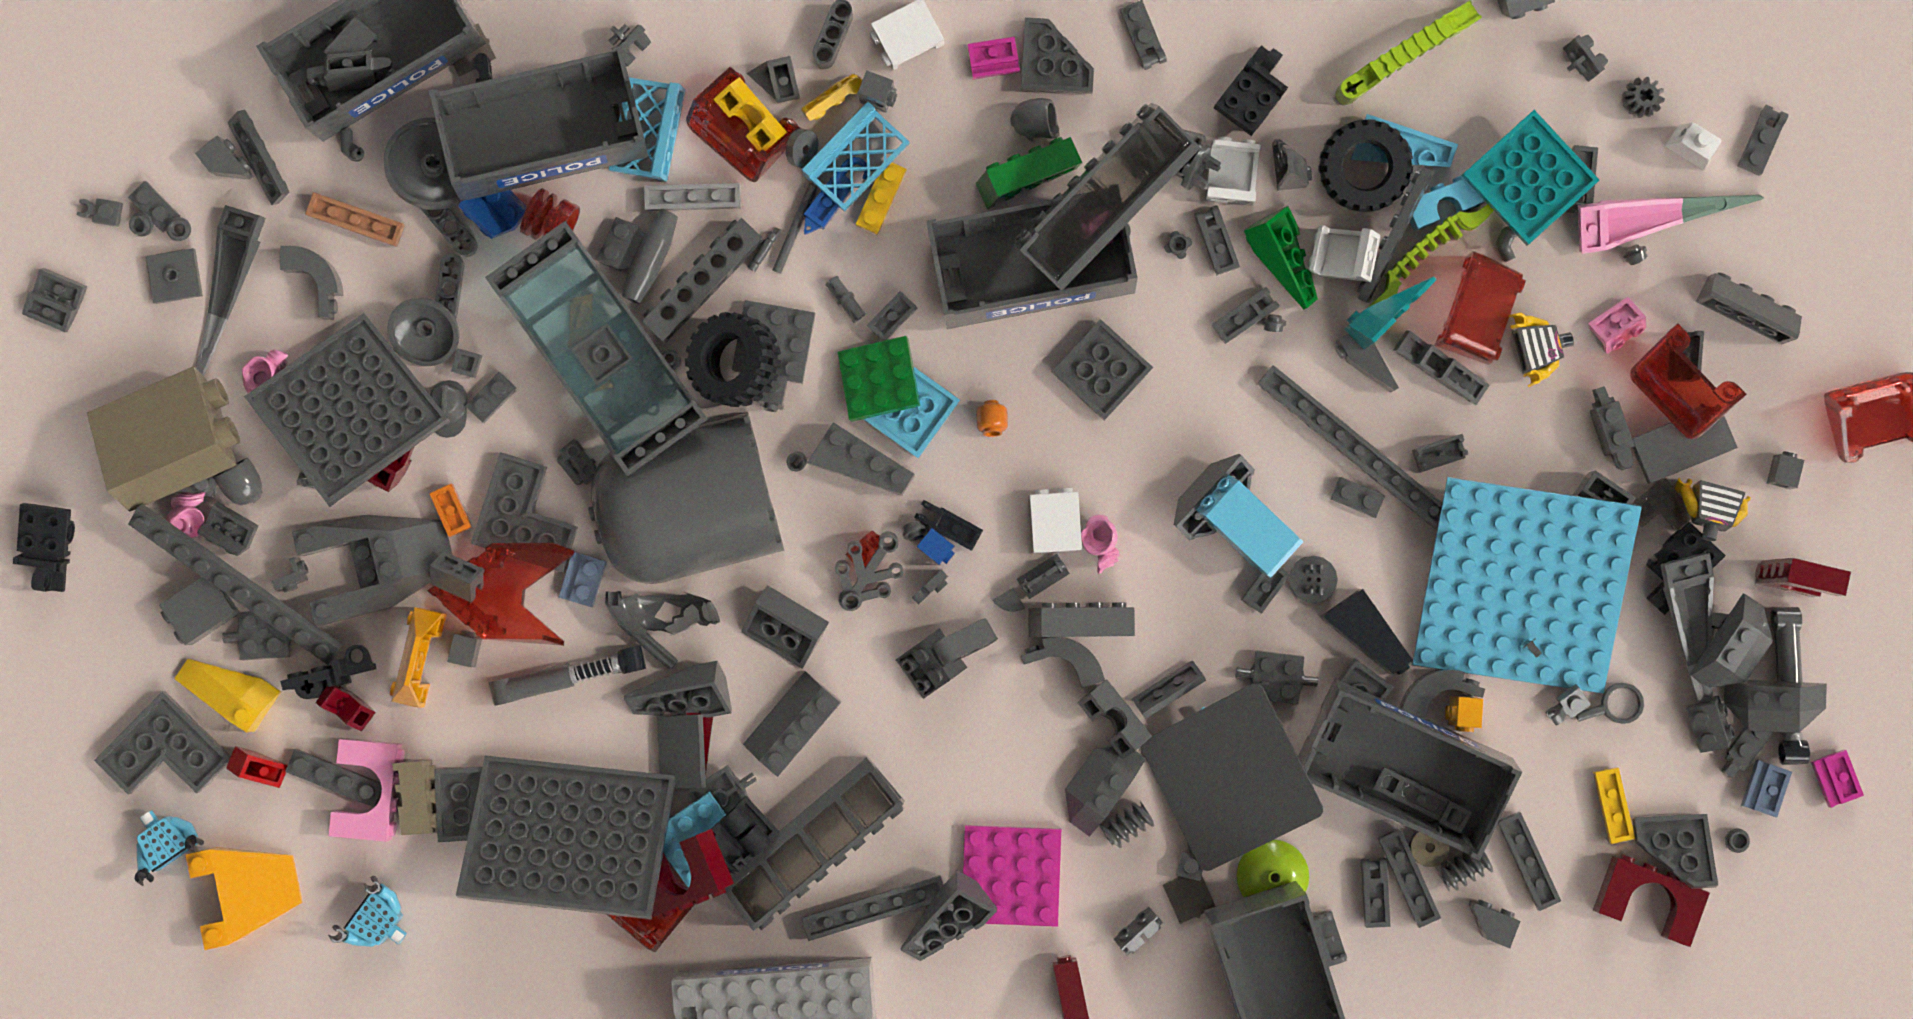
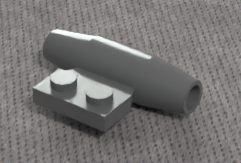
[597,209,678,304]

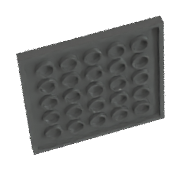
[244,313,449,507]

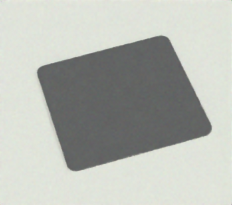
[1141,683,1323,871]

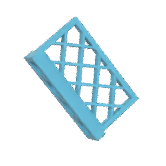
[609,77,686,182]
[802,102,910,212]

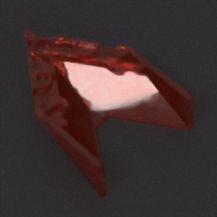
[427,543,574,646]

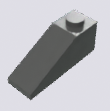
[1335,334,1399,392]

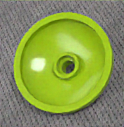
[1236,839,1309,897]

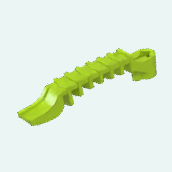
[1335,0,1482,105]
[1368,204,1494,307]

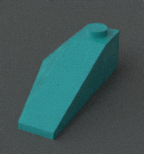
[1344,276,1437,349]

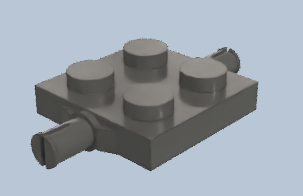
[222,611,292,661]
[1235,650,1319,705]
[687,765,757,814]

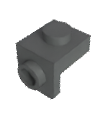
[759,376,788,412]
[272,557,309,593]

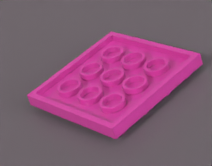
[963,825,1062,927]

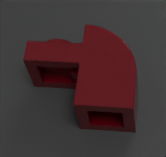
[367,446,415,492]
[315,685,376,732]

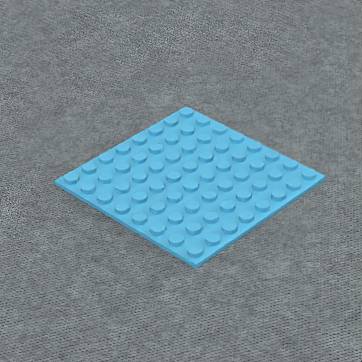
[1412,477,1642,694]

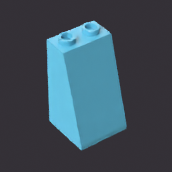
[1196,475,1303,578]

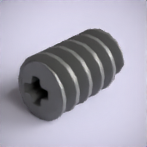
[1099,801,1155,848]
[1437,852,1493,891]

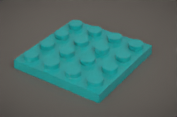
[1462,109,1600,246]

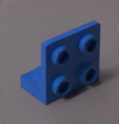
[458,190,530,239]

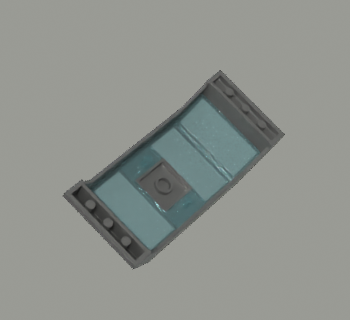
[485,221,708,476]

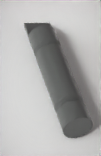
[748,228,782,272]

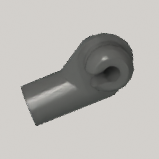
[340,130,365,162]
[1496,226,1517,262]

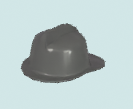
[430,380,467,438]

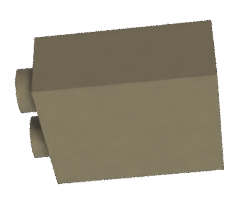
[87,366,240,512]

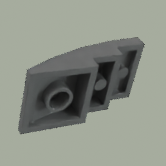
[1632,403,1738,484]

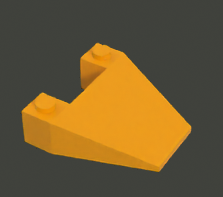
[390,607,447,708]
[186,847,303,950]

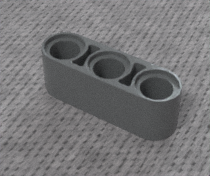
[812,0,853,69]
[932,618,998,667]

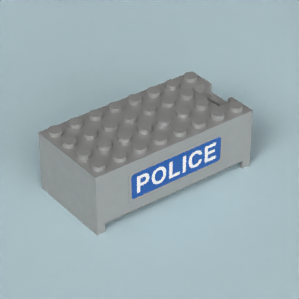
[671,957,876,1019]

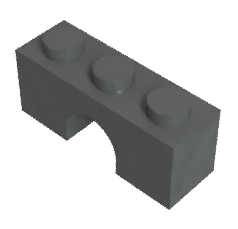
[1077,679,1152,759]

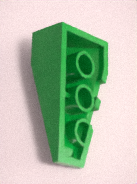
[1244,206,1318,310]

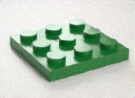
[838,336,920,422]

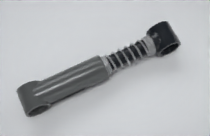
[1770,607,1810,765]
[489,645,646,706]

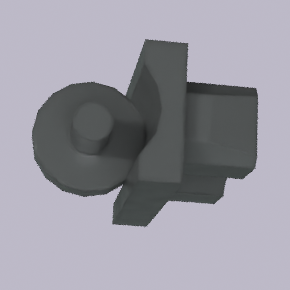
[608,24,651,67]
[1563,35,1608,82]

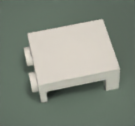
[870,0,944,70]
[1205,137,1261,206]
[1309,225,1381,282]
[1030,488,1082,553]

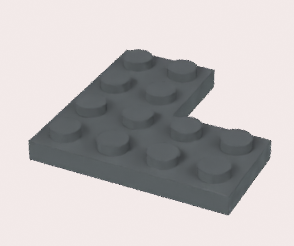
[471,452,578,573]
[94,691,231,794]

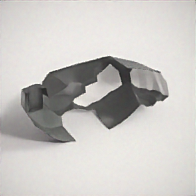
[605,591,720,636]

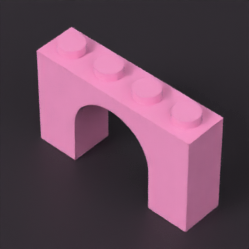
[328,738,405,842]

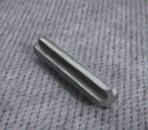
[618,623,678,669]

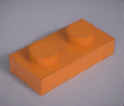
[429,484,472,537]

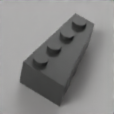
[807,422,915,496]

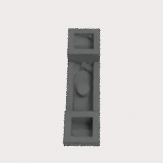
[1373,767,1472,833]

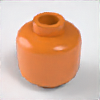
[976,400,1008,437]

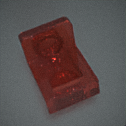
[845,530,880,567]

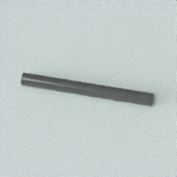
[772,182,818,274]

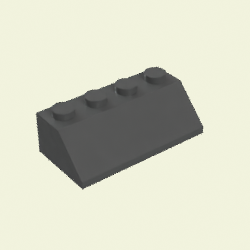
[1696,272,1802,345]
[743,671,842,777]

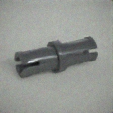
[825,276,866,323]

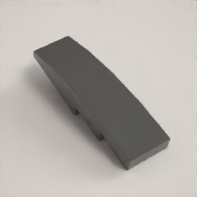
[1393,330,1490,405]

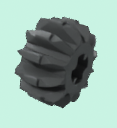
[1622,77,1665,118]

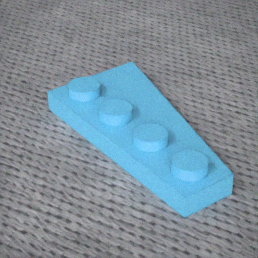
[1351,114,1458,167]

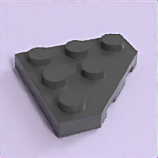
[1021,17,1094,94]
[1632,814,1718,889]

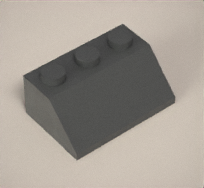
[741,585,829,669]

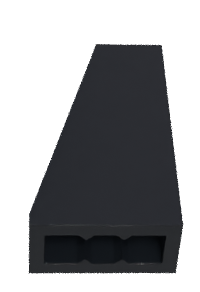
[1320,589,1413,675]

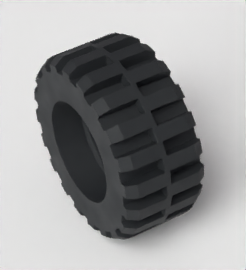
[1318,119,1413,212]
[685,312,781,407]

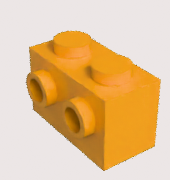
[1445,696,1483,732]

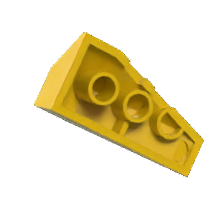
[174,659,282,733]

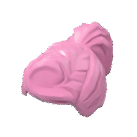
[242,349,288,393]
[166,492,205,538]
[1081,515,1120,574]

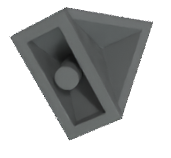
[746,56,800,103]

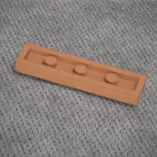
[305,192,405,247]

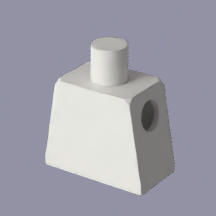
[1665,122,1722,170]

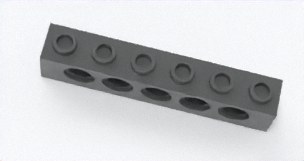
[642,218,764,344]

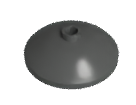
[387,298,460,366]

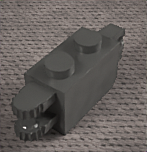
[307,50,395,92]
[1590,386,1634,470]

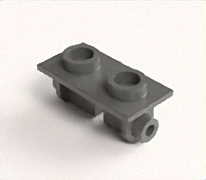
[1017,554,1070,599]
[1114,907,1163,955]

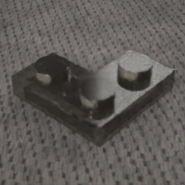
[1632,478,1691,531]

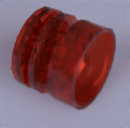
[520,188,580,240]

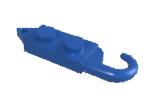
[804,157,867,235]

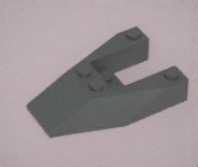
[292,515,453,626]

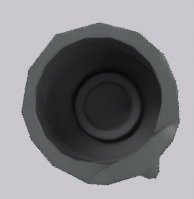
[1010,98,1060,142]
[213,458,263,505]

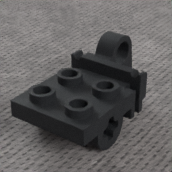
[1213,45,1288,136]
[13,503,75,592]
[1646,522,1726,615]
[280,645,377,699]
[683,796,779,874]

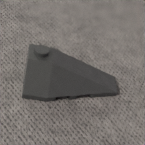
[1272,139,1312,191]
[624,661,732,717]
[901,870,997,961]

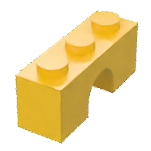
[713,77,787,155]

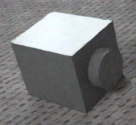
[1767,451,1805,489]
[447,630,482,667]

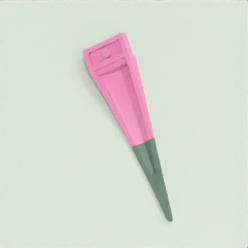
[1578,195,1764,254]

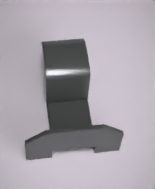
[1523,638,1542,658]

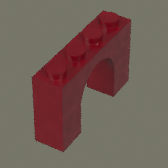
[1755,558,1851,597]
[652,829,734,917]
[1593,854,1710,947]

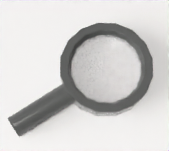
[1576,683,1644,724]

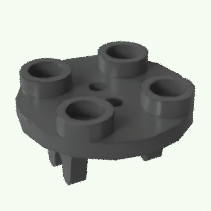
[1181,144,1221,191]
[1289,556,1338,604]

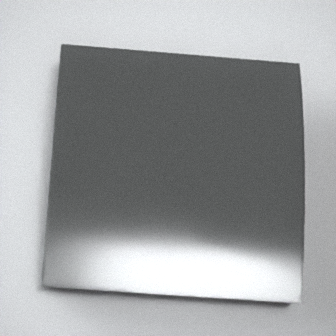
[22,268,87,332]

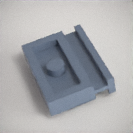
[558,551,607,608]
[1741,760,1792,818]

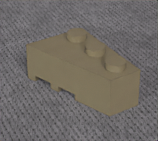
[392,759,437,835]

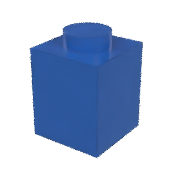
[917,528,955,565]

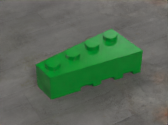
[975,137,1083,209]

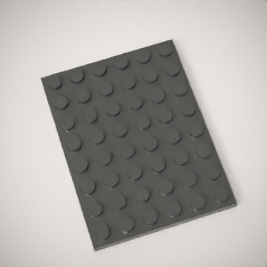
[456,755,676,919]

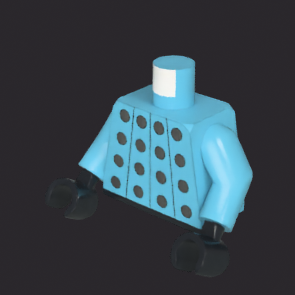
[134,810,204,886]
[328,876,407,947]

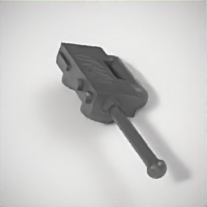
[557,439,597,485]

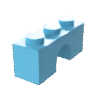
[1410,175,1485,232]

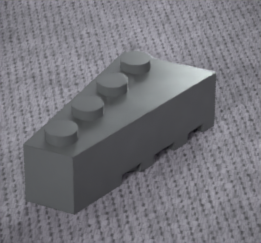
[1028,602,1135,637]

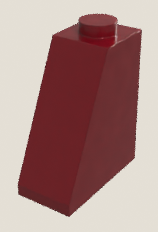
[1053,955,1089,1019]

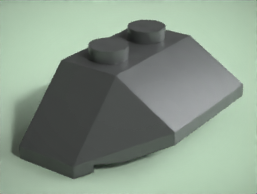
[1173,454,1255,540]
[1689,593,1773,688]
[1724,680,1827,733]
[1065,747,1146,837]

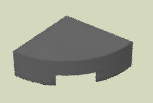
[993,588,1025,612]

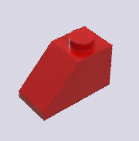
[226,746,288,788]

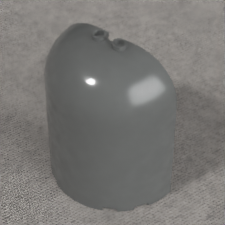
[588,412,785,584]

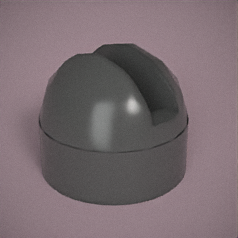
[786,452,807,472]

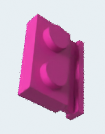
[968,37,1020,80]
[1811,750,1864,808]

